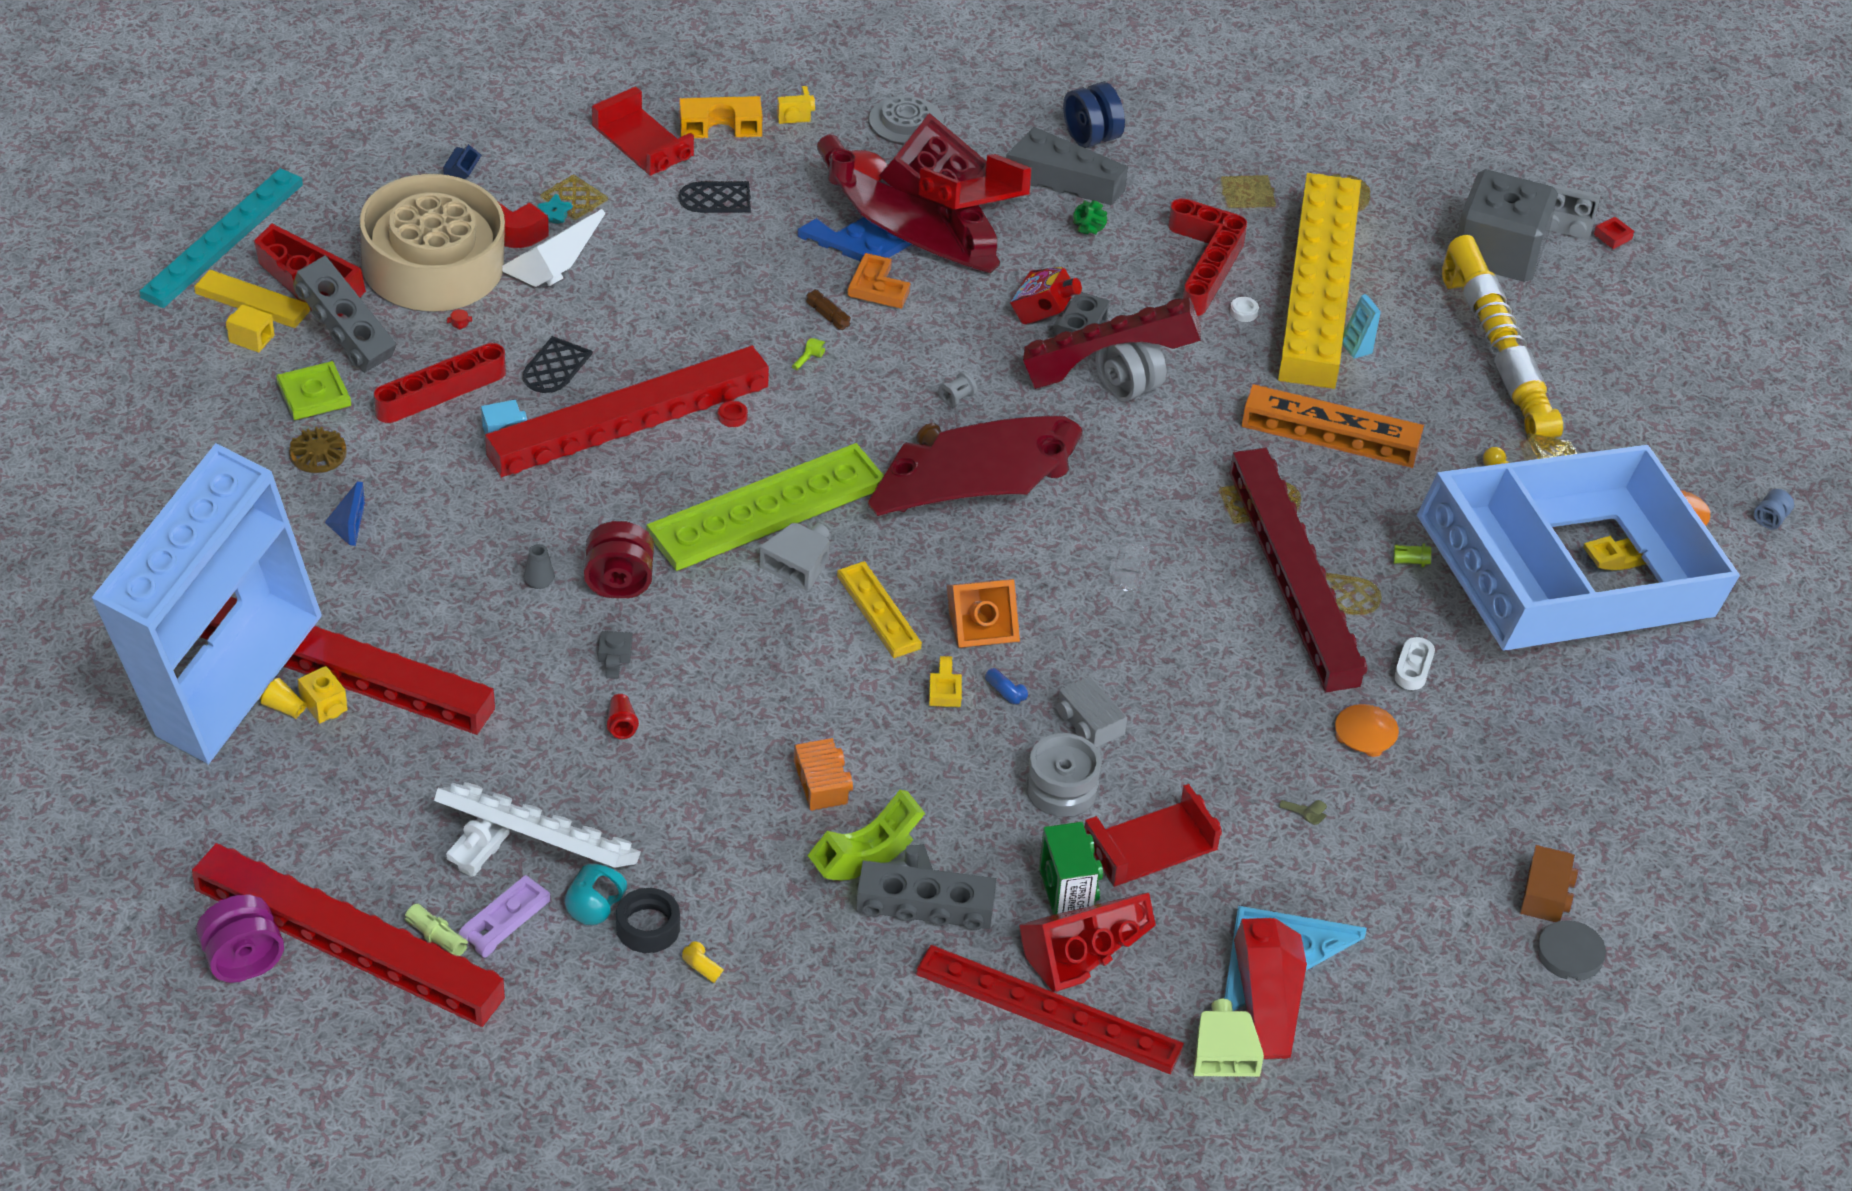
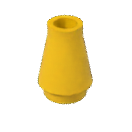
[259,678,307,719]

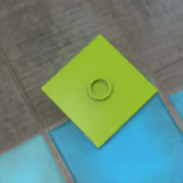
[276,361,351,420]

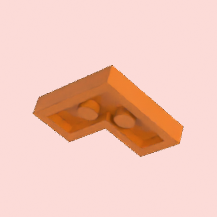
[848,253,911,309]

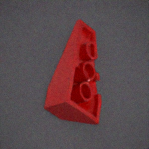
[1019,892,1156,992]
[1234,918,1307,1059]

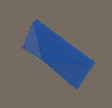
[325,482,365,546]

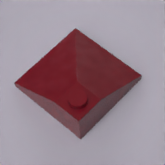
[879,113,986,204]

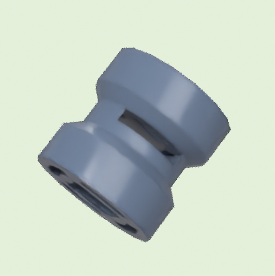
[1754,489,1795,530]

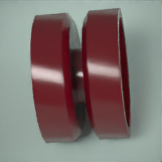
[584,521,654,599]

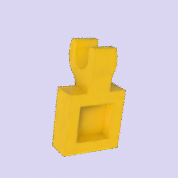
[929,656,962,707]

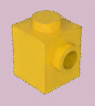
[226,304,275,353]
[298,666,348,724]

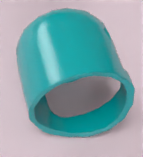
[564,864,627,925]

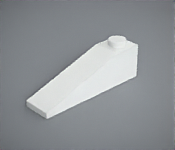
[502,209,605,287]

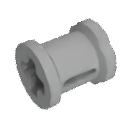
[939,371,977,408]

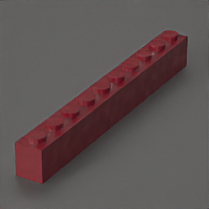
[1229,448,1367,693]

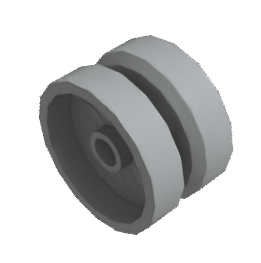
[1095,342,1167,402]
[1027,733,1102,817]

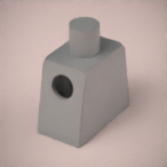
[760,523,830,591]

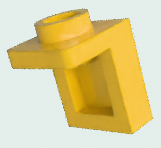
[777,86,815,124]

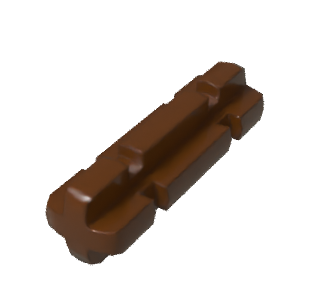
[806,289,851,330]

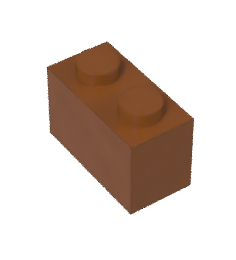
[1520,845,1578,922]

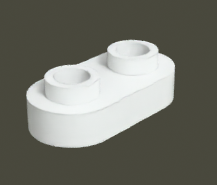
[1395,637,1435,690]

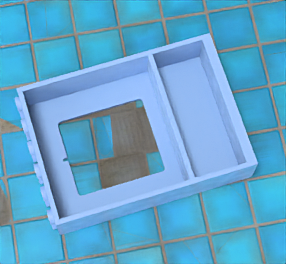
[91,443,322,765]
[1417,445,1740,651]

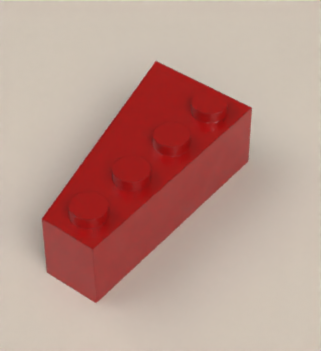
[254,223,366,317]

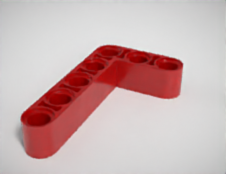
[1168,198,1247,316]

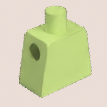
[1193,999,1264,1077]

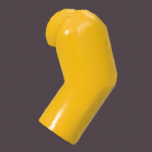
[682,941,724,983]

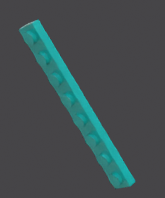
[139,168,303,308]

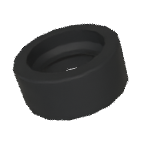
[616,887,680,953]

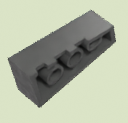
[1006,127,1128,205]

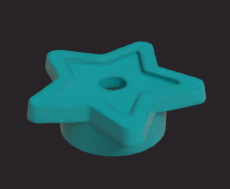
[538,194,573,224]

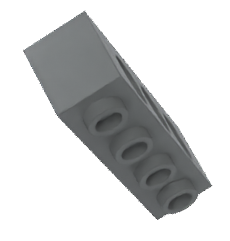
[293,256,397,373]
[856,860,997,930]

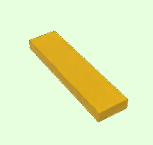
[194,270,310,328]
[837,561,922,659]

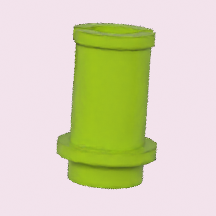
[1393,543,1432,567]

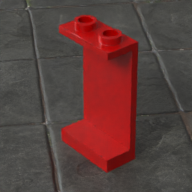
[592,86,694,176]
[919,154,1031,210]
[1084,784,1222,887]

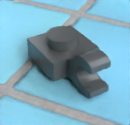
[598,631,633,679]

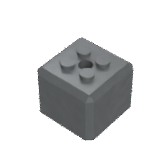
[1456,169,1558,282]

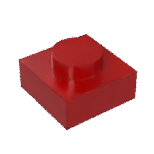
[1594,217,1634,249]

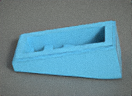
[1342,294,1381,358]

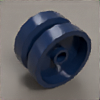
[1063,81,1125,148]

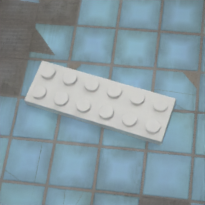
[434,782,641,867]

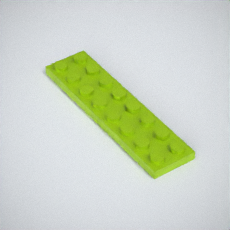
[646,443,884,571]

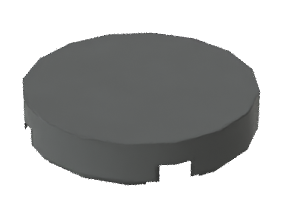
[1538,920,1606,980]

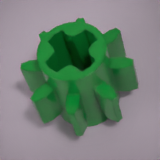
[1073,200,1108,235]

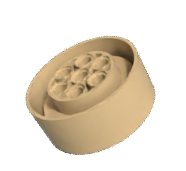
[360,174,505,312]

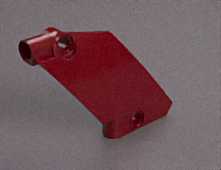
[817,134,1000,273]
[868,416,1083,516]

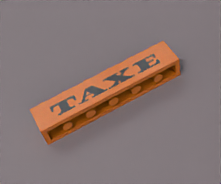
[1242,384,1424,468]

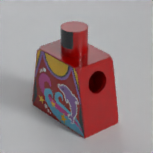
[1010,267,1082,325]

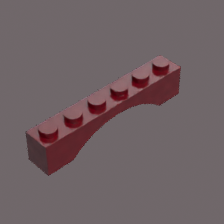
[1023,297,1201,389]

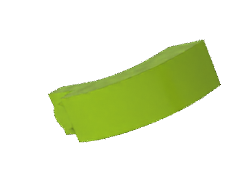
[807,789,925,880]

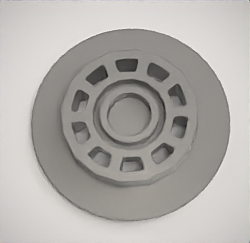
[869,96,944,144]

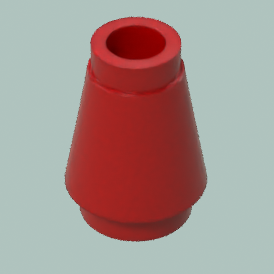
[607,693,639,739]

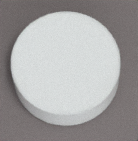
[1230,297,1259,322]

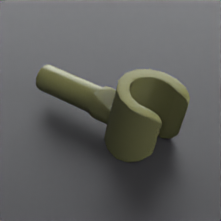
[1280,800,1327,825]

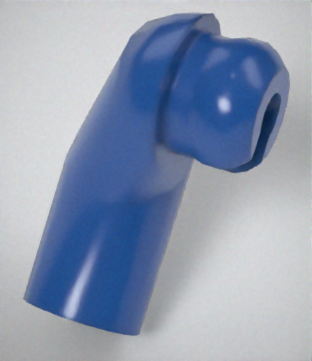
[985,668,1028,704]

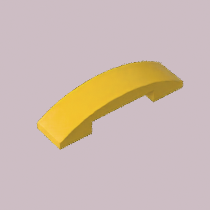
[1583,536,1646,570]

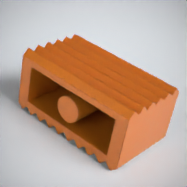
[794,738,853,811]

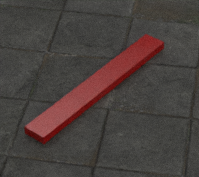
[916,945,1184,1075]

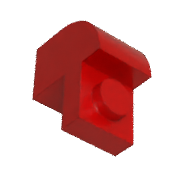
[497,201,549,248]

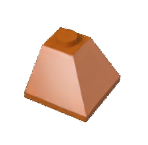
[946,579,1020,648]

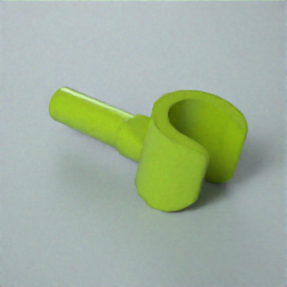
[792,338,825,370]

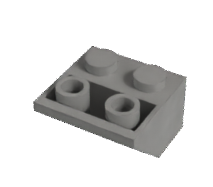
[1546,183,1601,240]

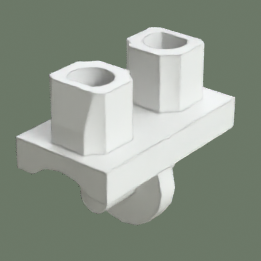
[446,817,510,876]

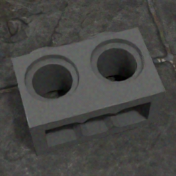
[1053,292,1110,336]

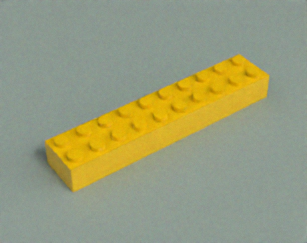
[1278,173,1361,389]

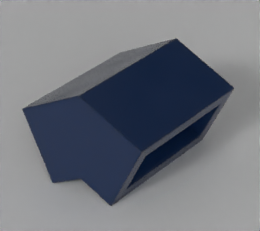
[443,144,482,179]

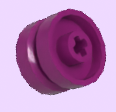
[195,895,284,983]

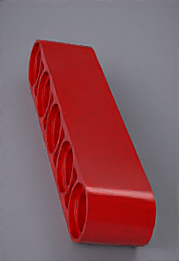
[374,343,506,423]

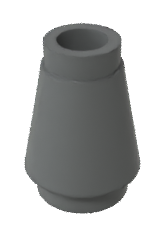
[524,544,555,589]

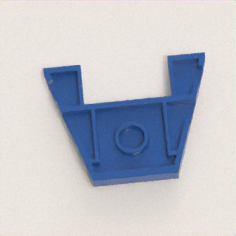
[798,217,912,262]

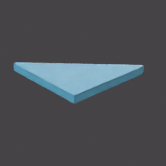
[1224,906,1367,1011]

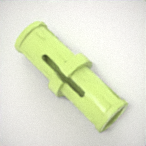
[405,904,468,956]

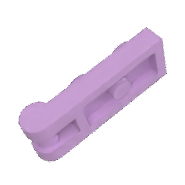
[459,875,550,958]

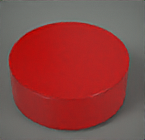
[718,401,748,427]

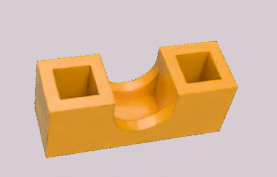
[679,96,763,138]

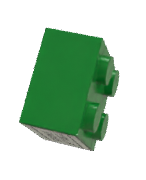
[1039,822,1103,915]

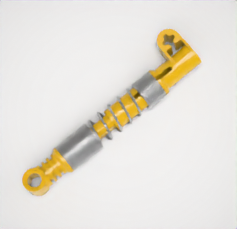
[1442,235,1563,441]

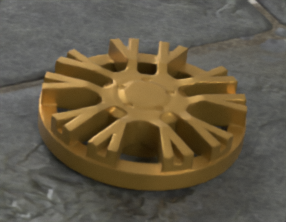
[289,427,347,473]

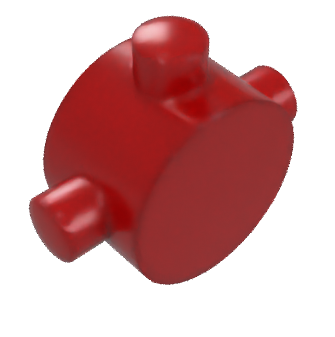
[447,309,472,330]

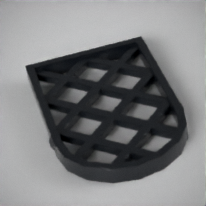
[678,181,751,213]
[523,336,593,393]

